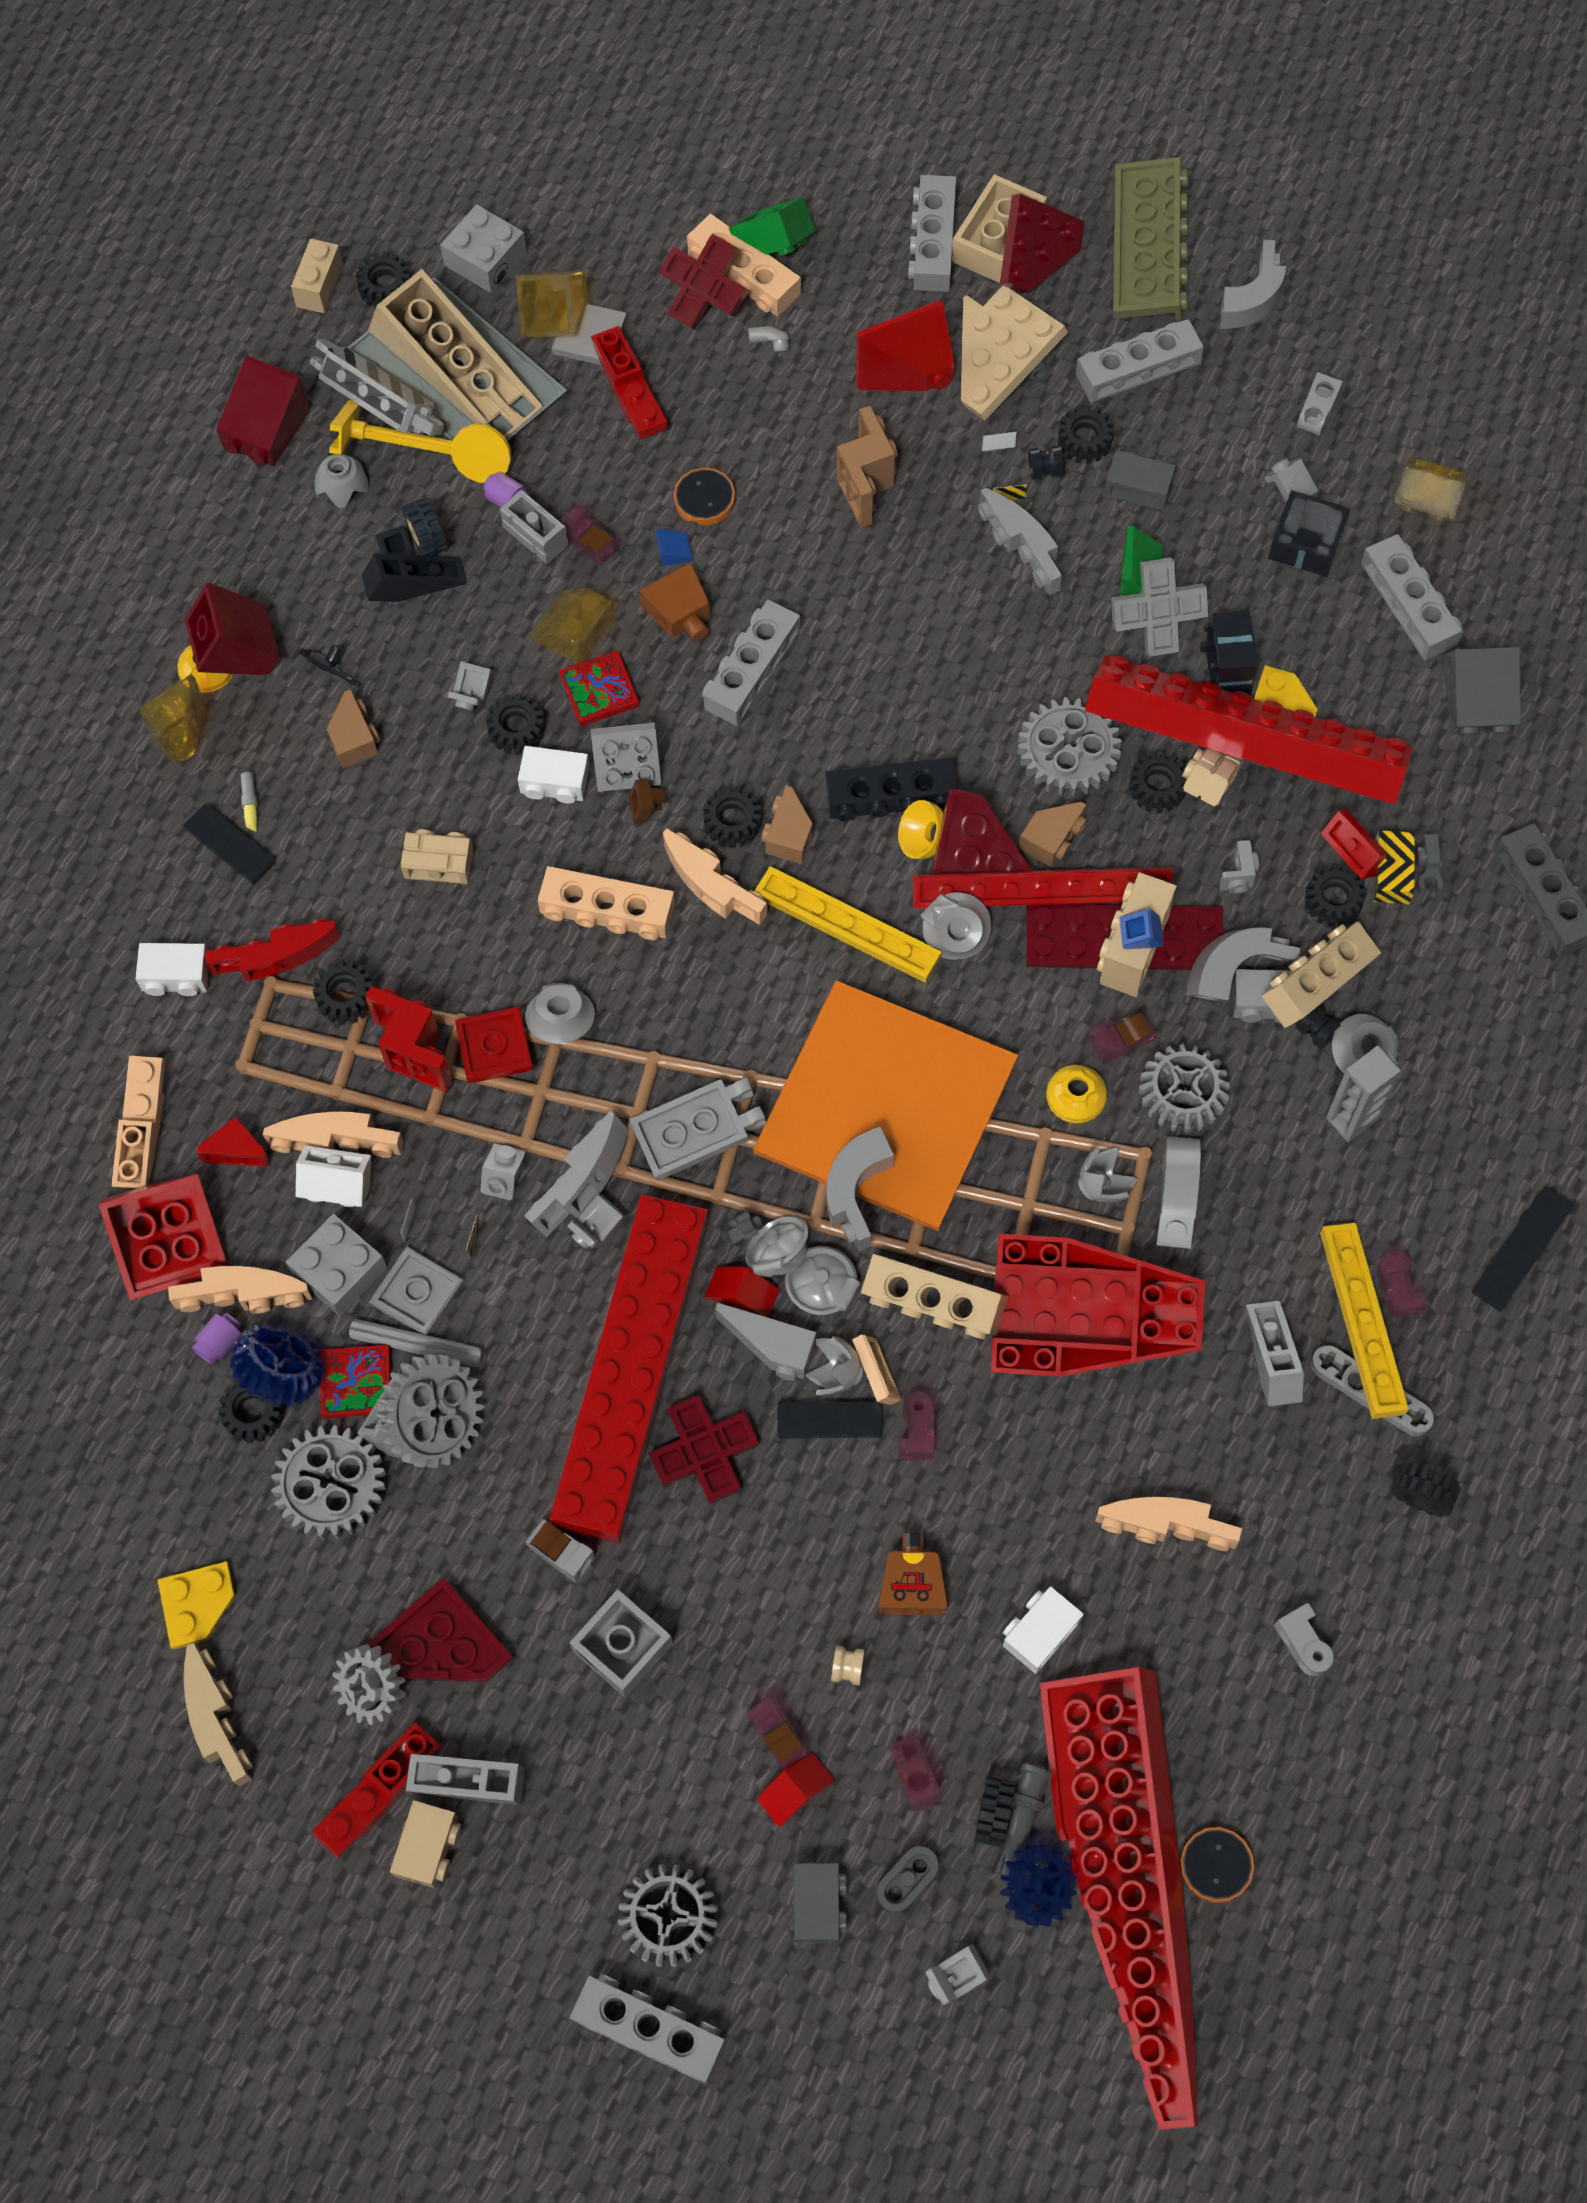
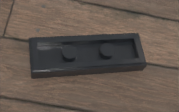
[183,803,276,885]
[777,1401,882,1438]

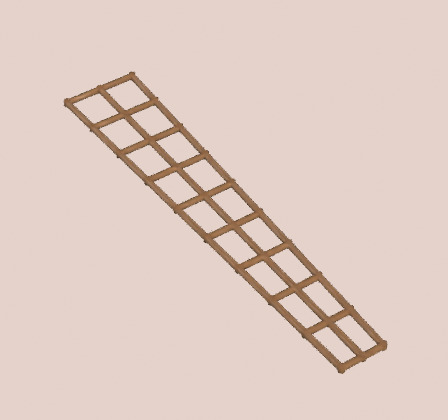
[235,976,1152,1280]

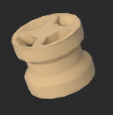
[831,1645,865,1686]

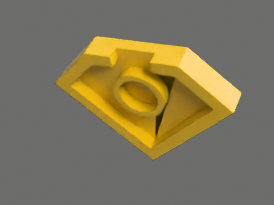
[1254,665,1318,717]
[158,1561,236,1650]

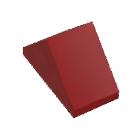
[196,1117,269,1167]
[704,1266,780,1318]
[757,1753,836,1828]

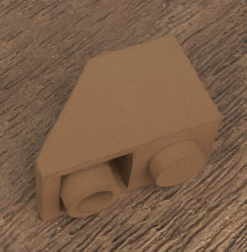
[327,690,380,768]
[761,786,812,864]
[1019,802,1088,867]

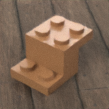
[837,406,898,528]

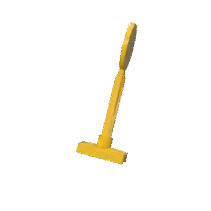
[329,400,512,483]

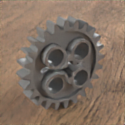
[1017,697,1122,796]
[377,1354,484,1468]
[271,1425,386,1540]

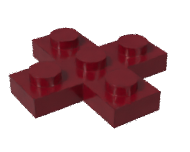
[658,233,749,330]
[649,1395,759,1505]

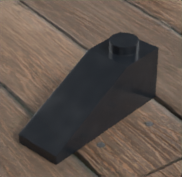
[361,553,467,602]

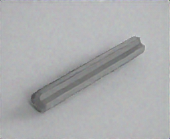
[349,1319,483,1368]

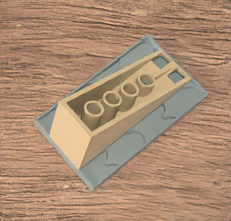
[348,269,567,442]

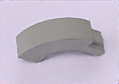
[1186,928,1300,1001]
[827,1126,894,1252]

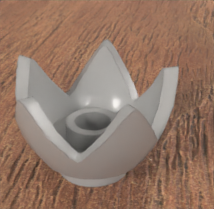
[314,454,369,508]
[1078,1146,1138,1203]
[805,1336,863,1396]

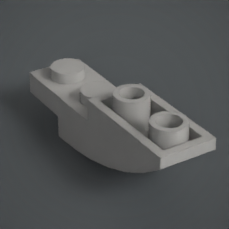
[977,488,1062,596]
[524,1111,628,1237]

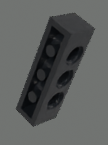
[825,757,958,822]

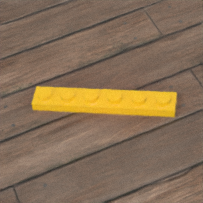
[755,866,942,983]
[1320,1223,1409,1419]

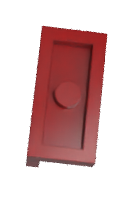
[1320,809,1387,879]

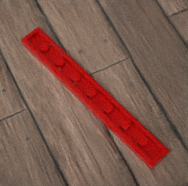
[912,867,1173,909]

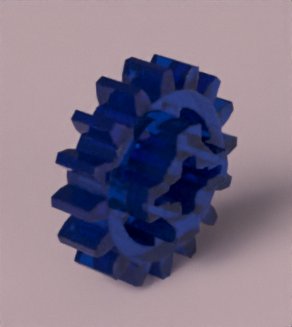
[1000,1844,1077,1927]

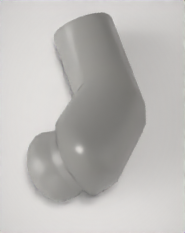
[748,326,790,352]

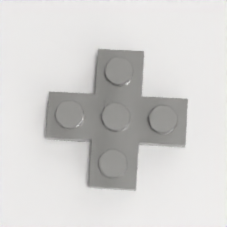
[1111,557,1208,657]

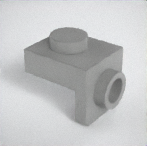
[1264,458,1318,502]
[448,661,493,710]
[1219,840,1259,894]
[480,1143,526,1200]
[567,1194,626,1248]
[926,1945,992,2005]

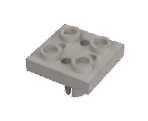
[591,722,662,792]

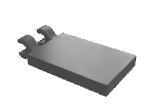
[629,1078,766,1181]

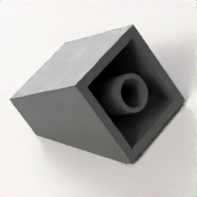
[1442,647,1521,734]

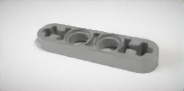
[1311,1346,1434,1436]

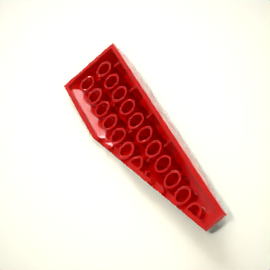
[1040,1667,1198,2130]

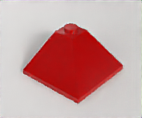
[856,300,954,391]
[98,1173,228,1301]

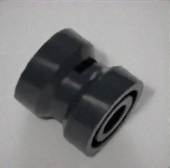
[1028,445,1063,480]
[1295,1005,1341,1050]

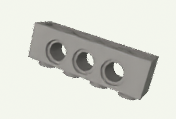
[908,175,956,292]
[1076,319,1204,403]
[1361,534,1462,661]
[702,599,801,726]
[1326,1045,1401,1142]
[570,1973,726,2085]

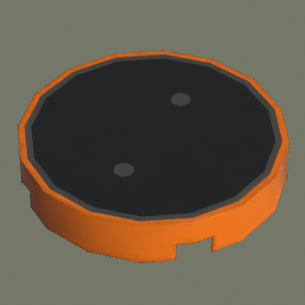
[674,468,735,525]
[1180,1827,1254,1903]

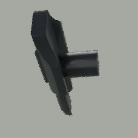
[299,644,361,686]

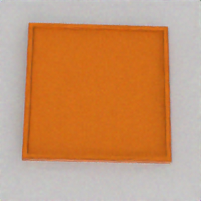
[753,980,1018,1232]

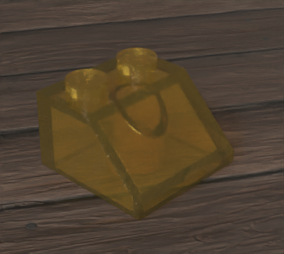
[515,270,588,337]
[1394,456,1468,522]
[529,588,615,664]
[139,674,207,765]

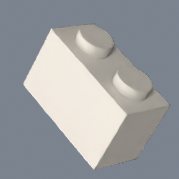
[518,746,590,804]
[136,943,209,996]
[295,1145,371,1207]
[1003,1586,1084,1674]

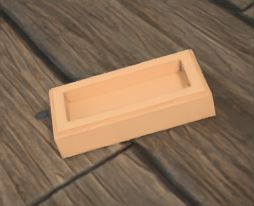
[852,1334,901,1405]

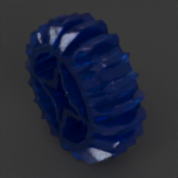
[229,1322,325,1407]

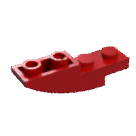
[591,326,668,439]
[205,919,340,982]
[312,1723,441,1859]

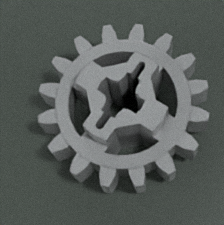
[332,1644,406,1725]

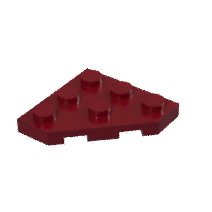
[1000,193,1084,293]
[931,788,1032,874]
[368,1578,513,1683]

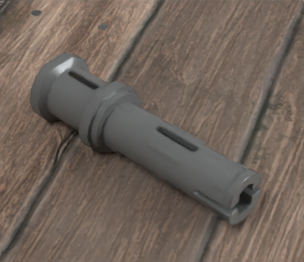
[995,1764,1053,1879]

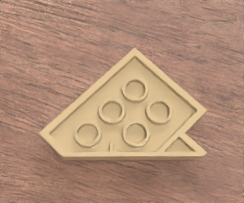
[961,286,1068,421]

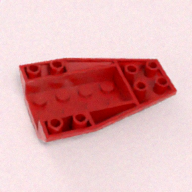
[991,1234,1205,1377]

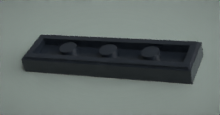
[1471,1186,1575,1312]

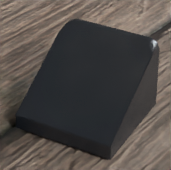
[374,525,415,555]

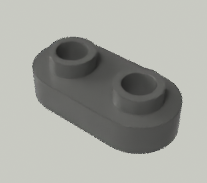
[877,1846,938,1913]

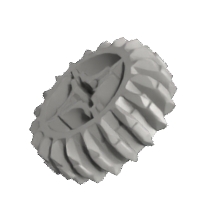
[1139,1043,1230,1133]
[618,1864,718,1967]

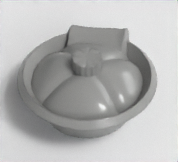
[920,892,991,960]
[525,983,595,1044]
[1332,1014,1400,1073]
[745,1216,808,1278]
[785,1246,860,1315]

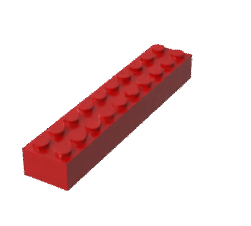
[1085,655,1413,804]
[550,1194,708,1545]

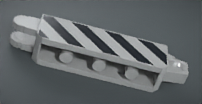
[310,339,445,436]

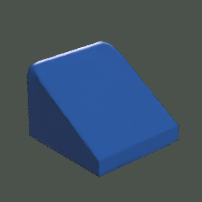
[656,529,693,566]
[1119,908,1163,949]

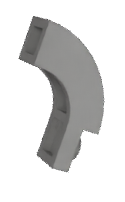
[1220,240,1286,329]
[1156,1136,1201,1249]

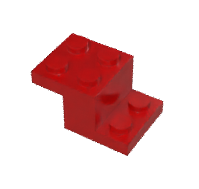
[365,986,453,1093]

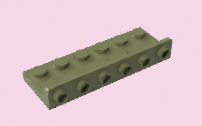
[1113,157,1189,322]

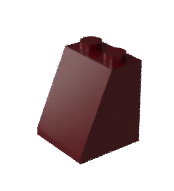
[216,355,310,467]
[184,583,280,675]

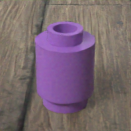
[483,472,531,508]
[192,1313,242,1365]

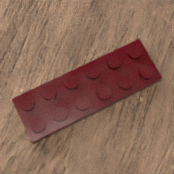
[1026,904,1223,970]

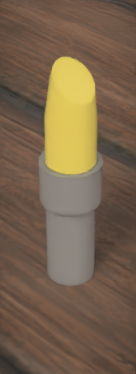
[240,772,258,831]

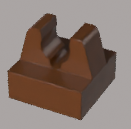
[628,779,666,824]

